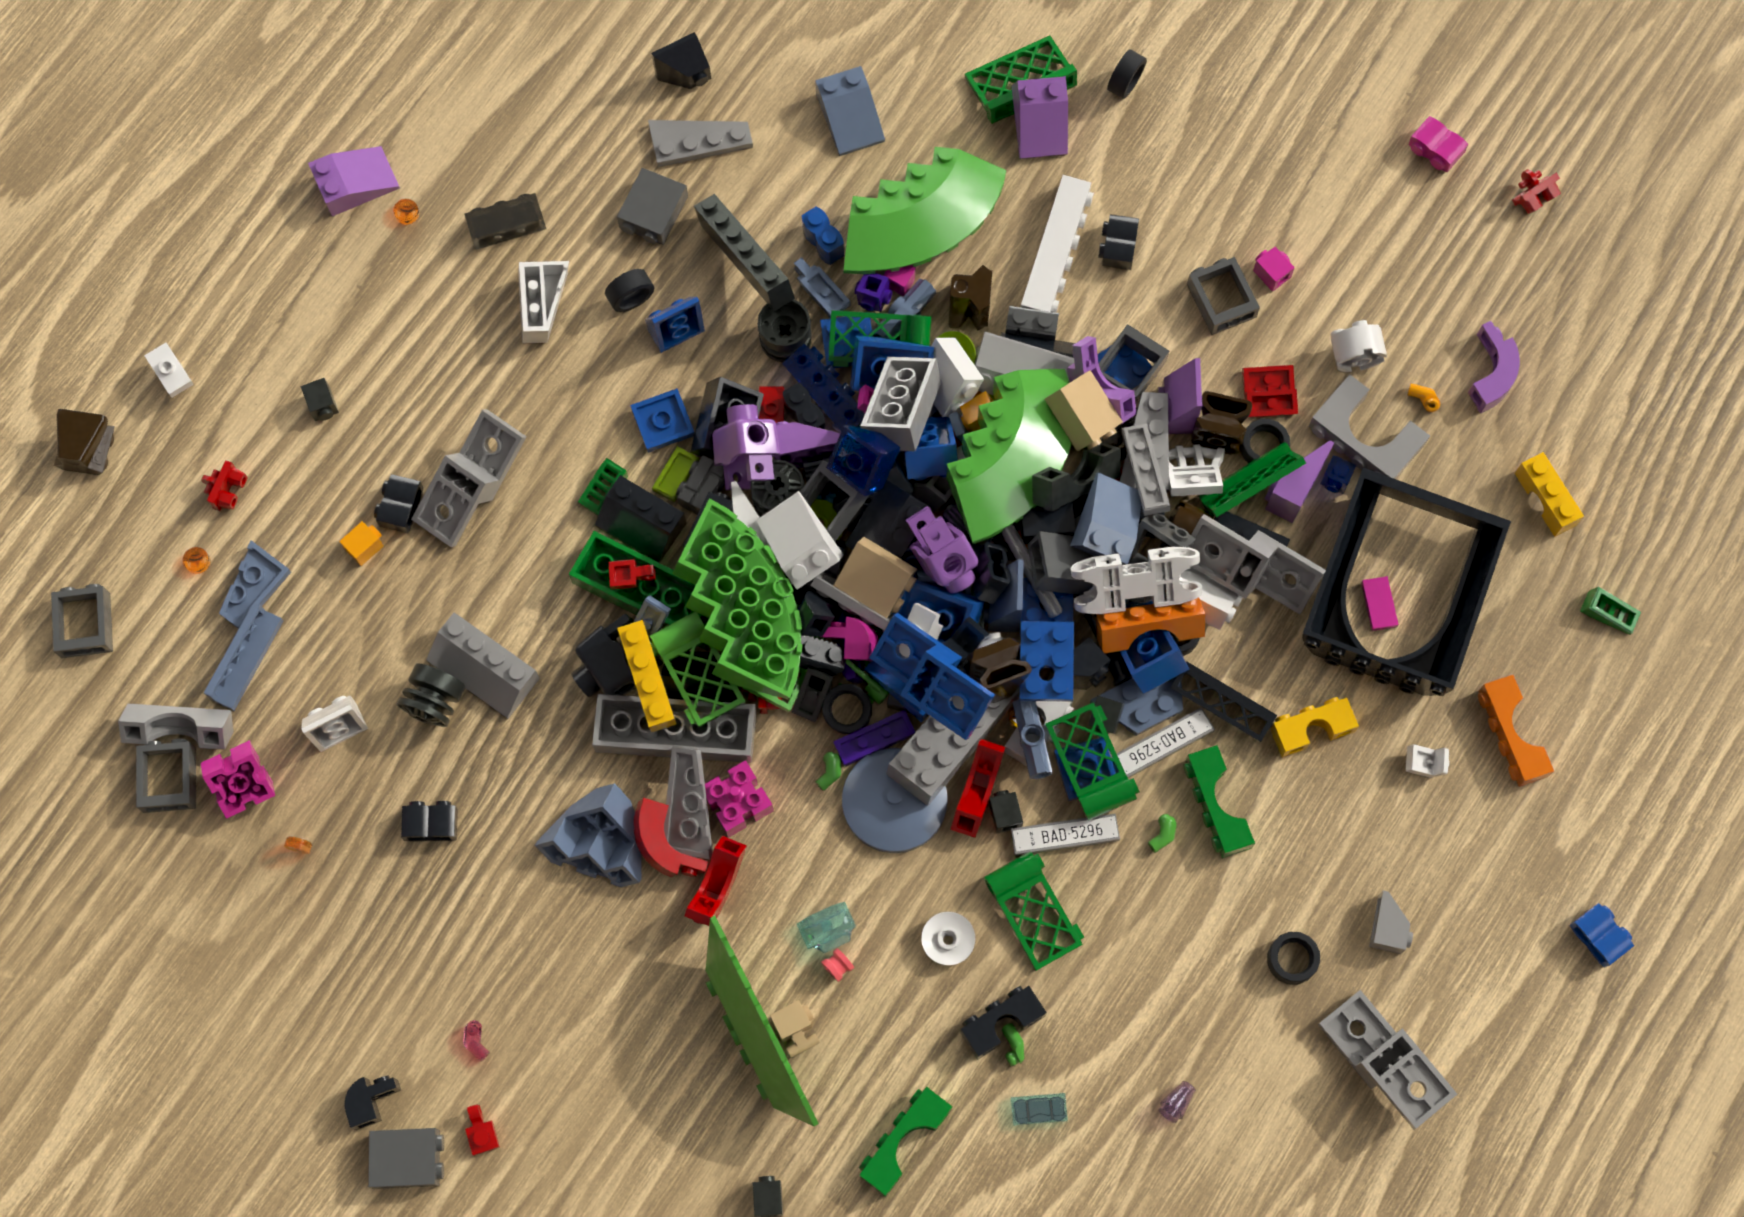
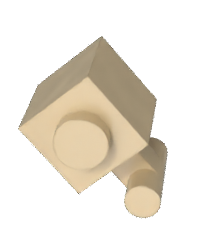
[770,1000,820,1058]

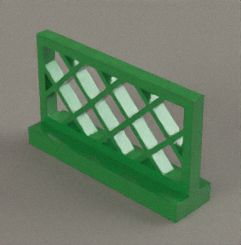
[965,35,1077,124]
[1198,442,1306,517]

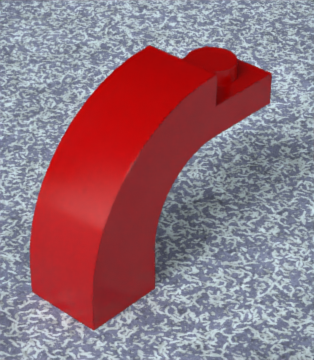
[950,739,1005,838]
[633,798,708,878]
[684,836,747,926]

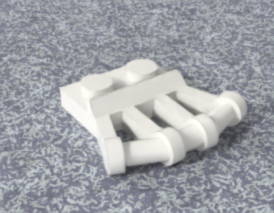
[1169,444,1225,496]

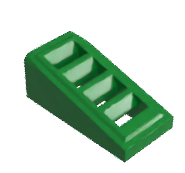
[578,458,628,516]
[1580,586,1641,635]

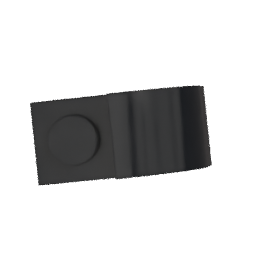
[797,590,844,637]
[943,616,989,670]
[344,1075,401,1130]

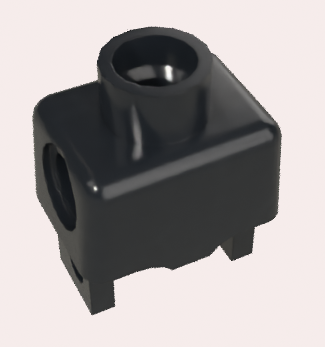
[571,614,663,698]

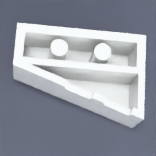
[518,261,569,343]

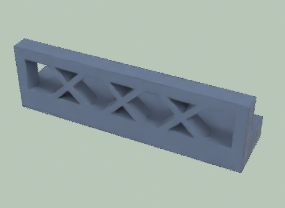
[204,602,283,711]

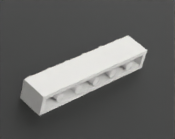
[1021,175,1094,313]

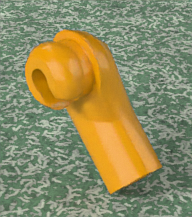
[1407,383,1440,412]

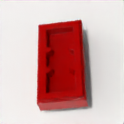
[759,386,785,423]

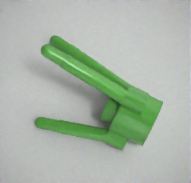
[838,659,889,705]

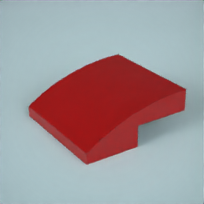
[1242,365,1298,417]

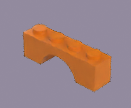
[1096,597,1205,653]
[1478,675,1554,787]

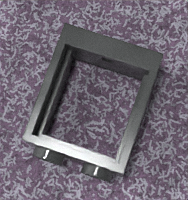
[1187,257,1260,335]
[1099,324,1170,404]
[800,461,869,542]
[1128,513,1196,587]
[51,584,113,658]
[136,739,196,813]

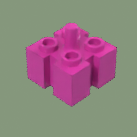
[201,740,275,819]
[705,760,774,838]

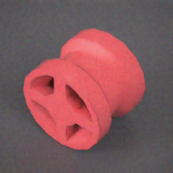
[821,948,854,982]

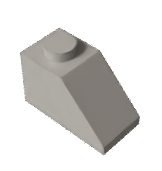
[1369,890,1413,954]

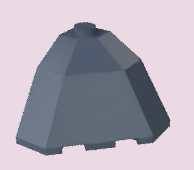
[535,783,642,887]

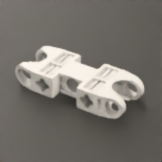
[1071,547,1202,614]

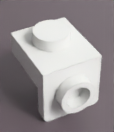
[1406,744,1449,778]

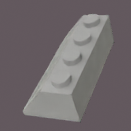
[974,332,1074,395]
[860,357,941,451]
[426,612,540,719]

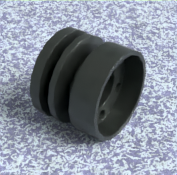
[757,299,812,363]
[750,460,804,517]
[396,663,466,727]

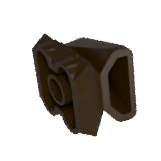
[948,265,993,331]
[1191,391,1252,455]
[54,409,115,475]
[964,637,1032,703]

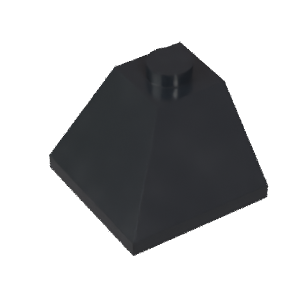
[651,32,712,89]

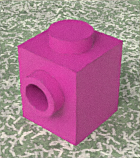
[1253,247,1295,292]

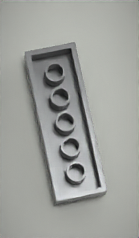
[887,674,1020,806]
[592,694,756,763]

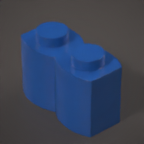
[802,206,844,265]
[1569,903,1634,968]

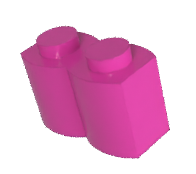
[1409,116,1468,172]

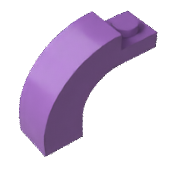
[1468,321,1520,413]
[1067,336,1136,424]

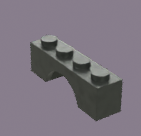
[1032,443,1121,511]

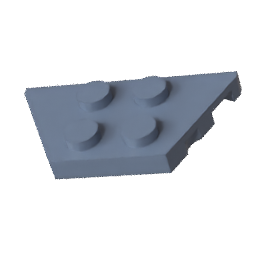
[1090,676,1183,736]

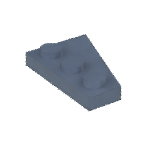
[219,540,291,629]

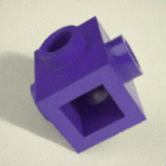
[855,273,892,312]

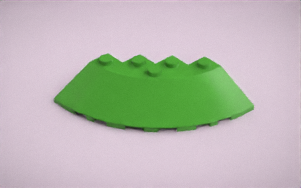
[843,147,1006,274]
[946,369,1072,544]
[672,498,802,699]
[705,916,819,1126]

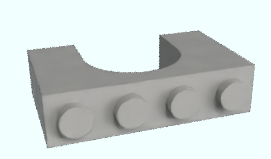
[1309,374,1430,479]

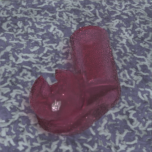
[463,1020,490,1062]

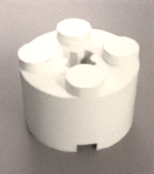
[1331,320,1387,372]

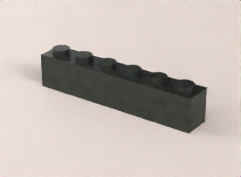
[694,194,795,311]

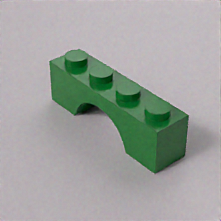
[1183,745,1255,858]
[859,1086,953,1197]

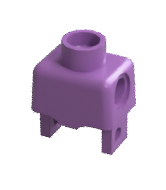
[713,404,780,490]
[905,506,978,594]

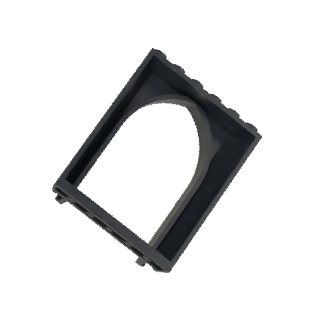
[1302,468,1511,696]

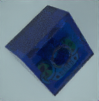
[826,425,901,497]

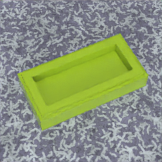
[652,446,700,502]

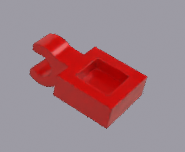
[609,560,656,590]
[465,1104,500,1156]

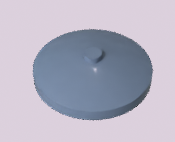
[842,748,947,853]

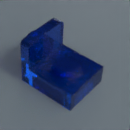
[1320,455,1356,494]

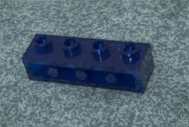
[782,343,865,435]

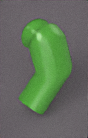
[815,752,842,791]
[1148,814,1177,853]
[1002,1023,1025,1066]

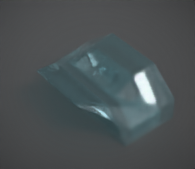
[796,902,856,953]

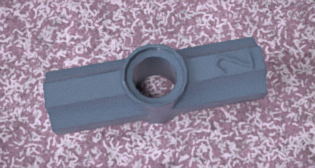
[873,279,936,340]
[1012,698,1053,779]

